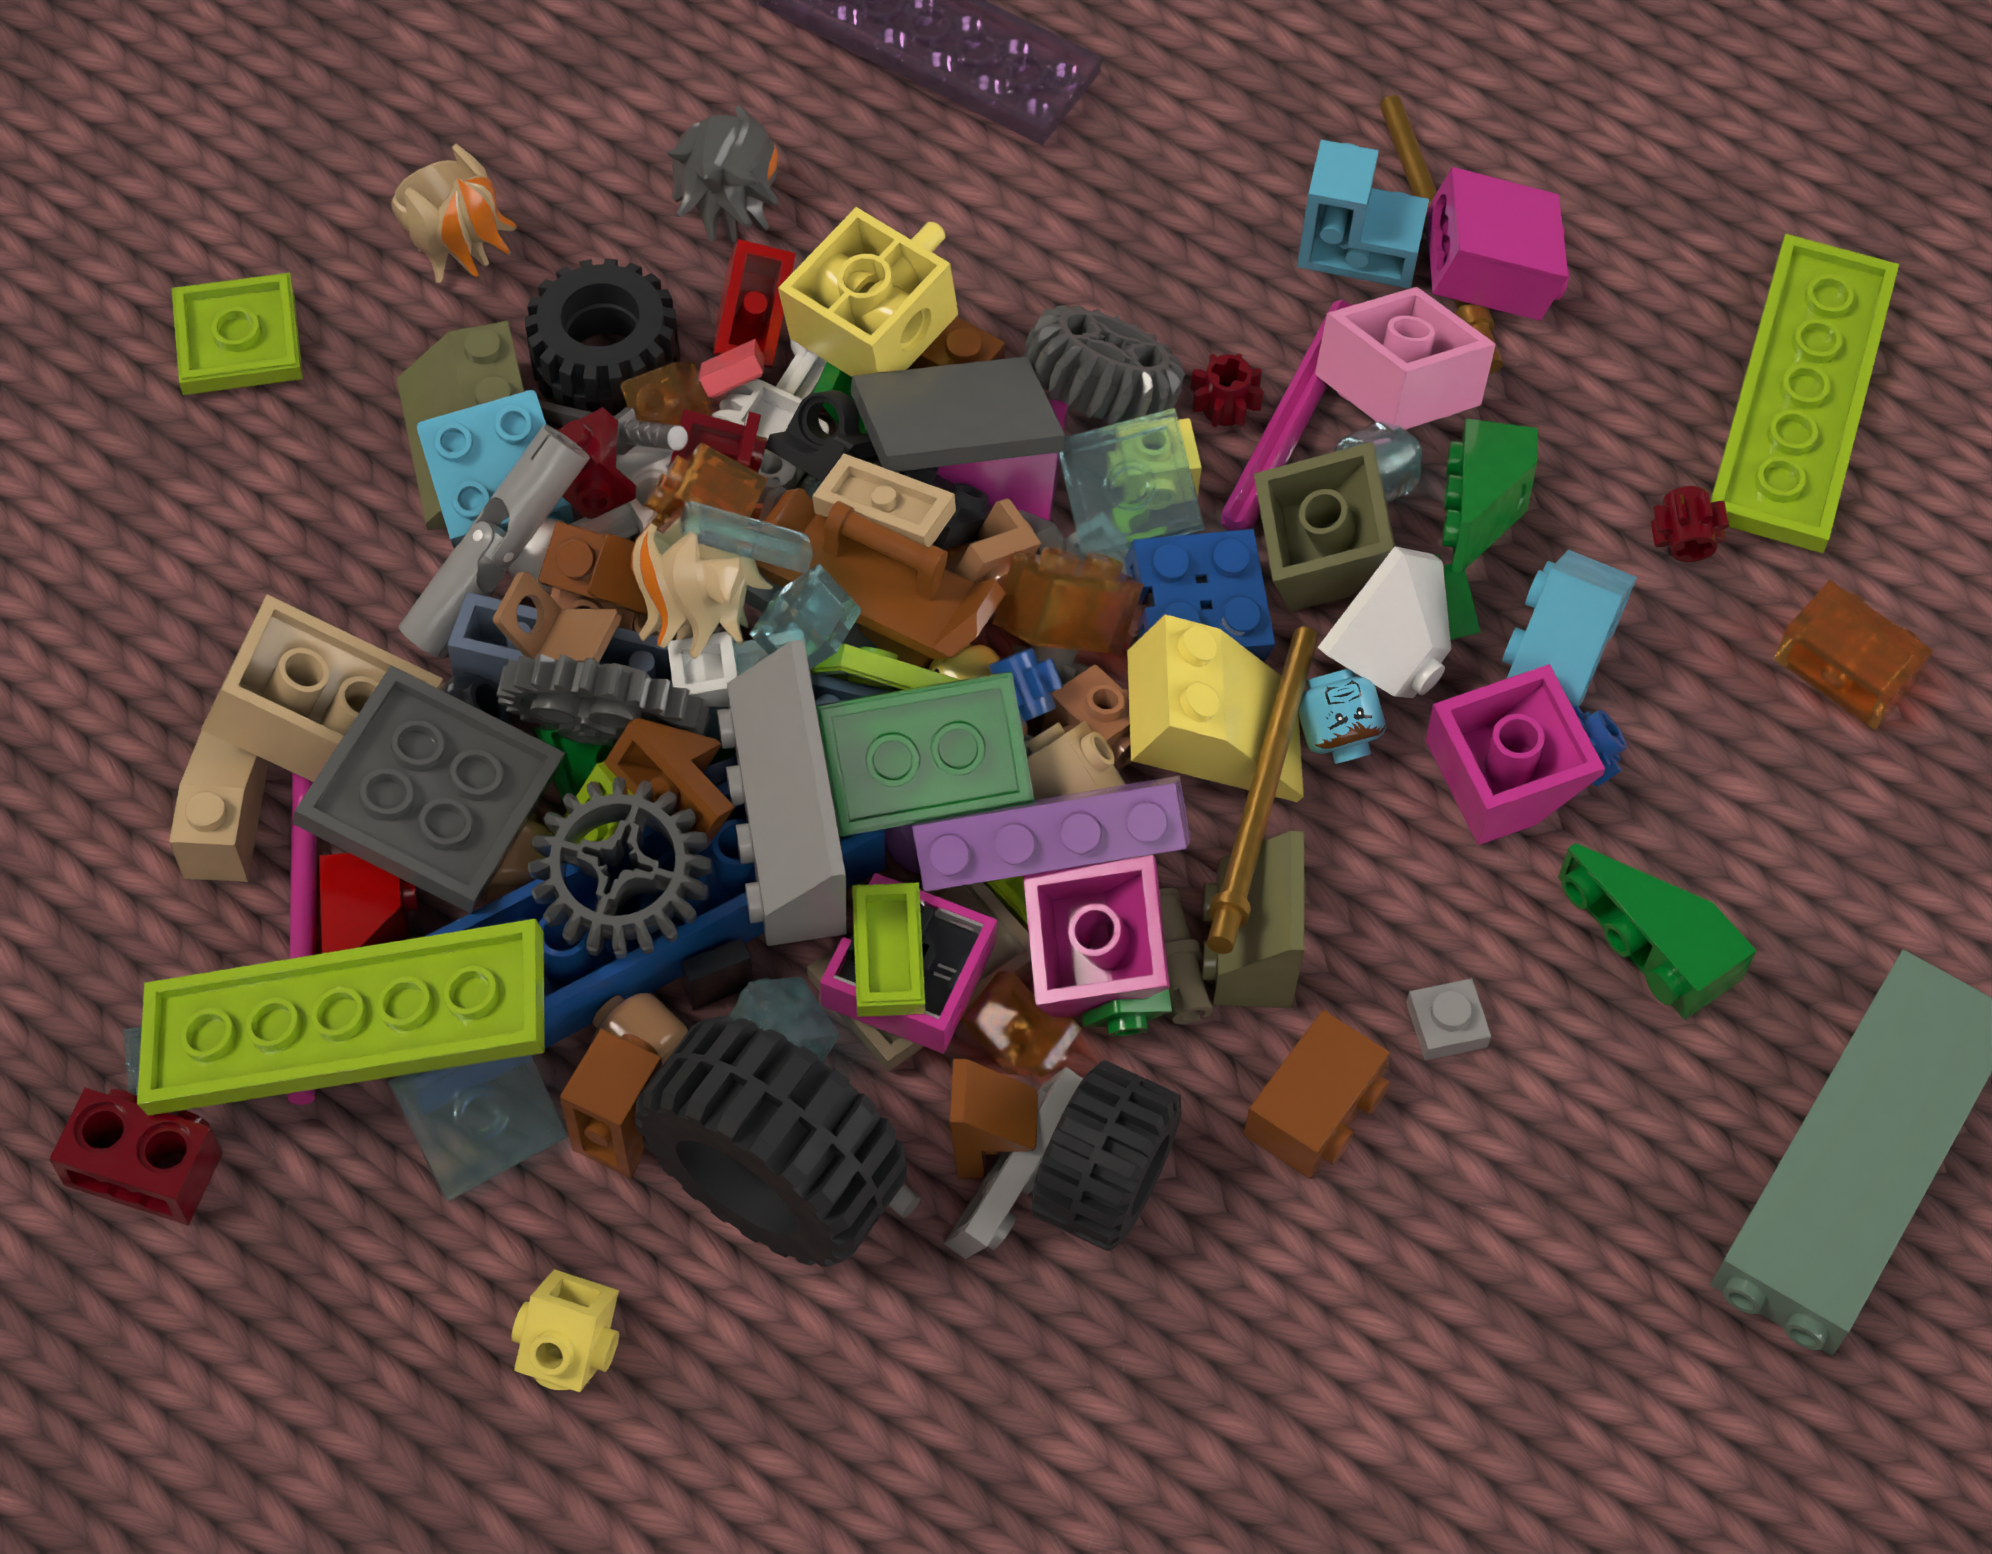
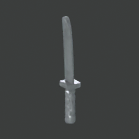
[539,400,688,455]

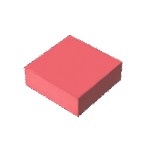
[699,339,765,398]

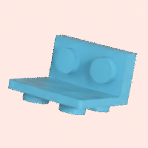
[417,390,574,548]

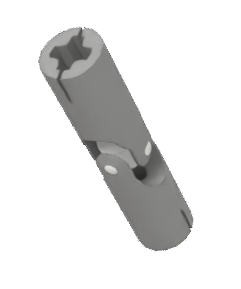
[398,425,590,659]

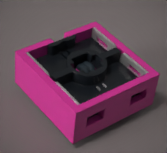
[820,873,997,1054]

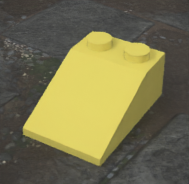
[1127,614,1304,802]

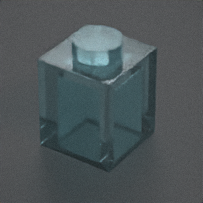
[749,563,862,670]

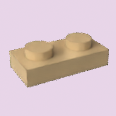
[812,454,956,547]

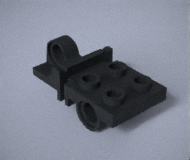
[765,390,993,550]

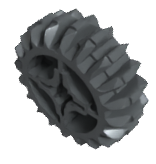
[1023,305,1185,426]
[528,777,712,959]

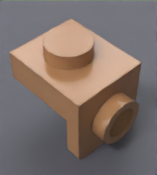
[954,498,1042,591]

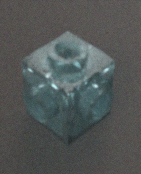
[729,976,840,1063]

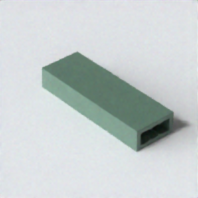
[1710,949,1992,1356]

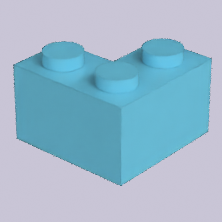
[1297,140,1429,289]
[1502,550,1637,708]

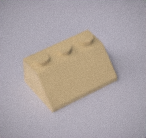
[201,594,443,782]

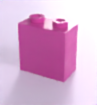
[1426,167,1569,321]

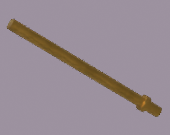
[1207,627,1318,954]

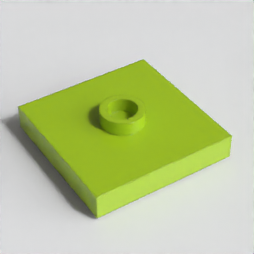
[171,272,303,395]
[805,644,960,692]

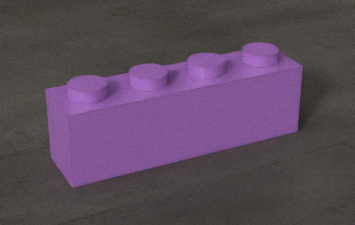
[912,776,1191,892]

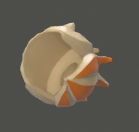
[391,144,517,283]
[630,508,773,659]

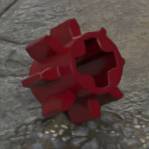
[1190,353,1264,427]
[1651,486,1730,562]

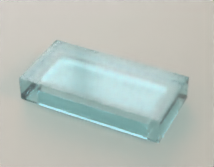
[679,501,814,574]

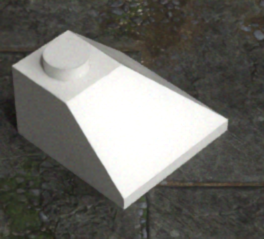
[1318,546,1451,698]

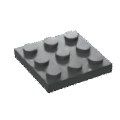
[293,665,565,914]

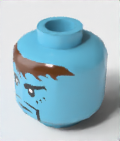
[1298,669,1386,764]

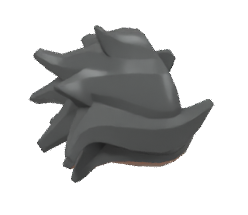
[667,105,779,243]

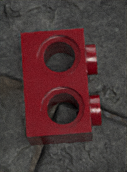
[49,1087,222,1226]

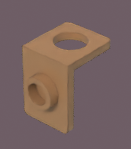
[493,572,622,663]

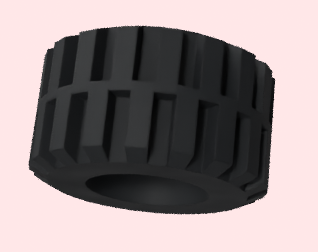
[525,258,680,416]
[1032,1060,1182,1251]

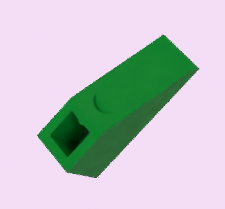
[1442,419,1538,573]
[1558,843,1757,1020]

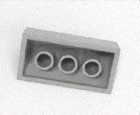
[717,639,846,946]

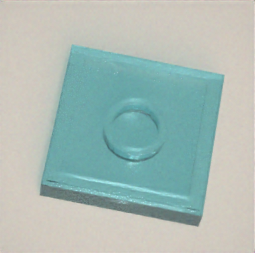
[1058,408,1205,561]
[388,1055,568,1202]

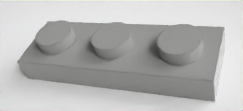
[944,1067,1083,1259]

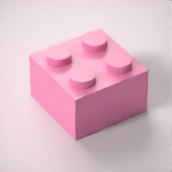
[1315,287,1496,434]

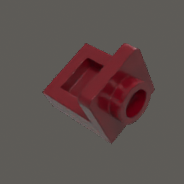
[558,407,637,519]
[667,409,767,493]

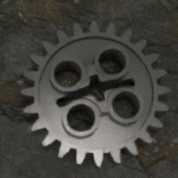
[496,654,710,748]

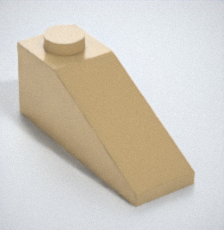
[169,706,269,882]

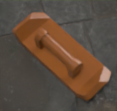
[754,488,1006,660]

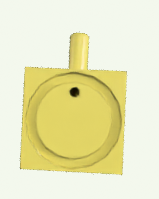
[778,207,958,377]

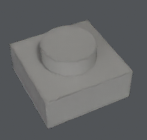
[1406,978,1492,1061]

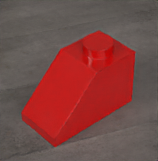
[713,239,796,369]
[319,853,420,953]

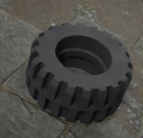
[635,1016,907,1267]

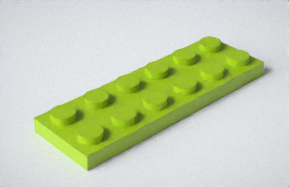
[1710,233,1899,553]
[137,919,545,1116]

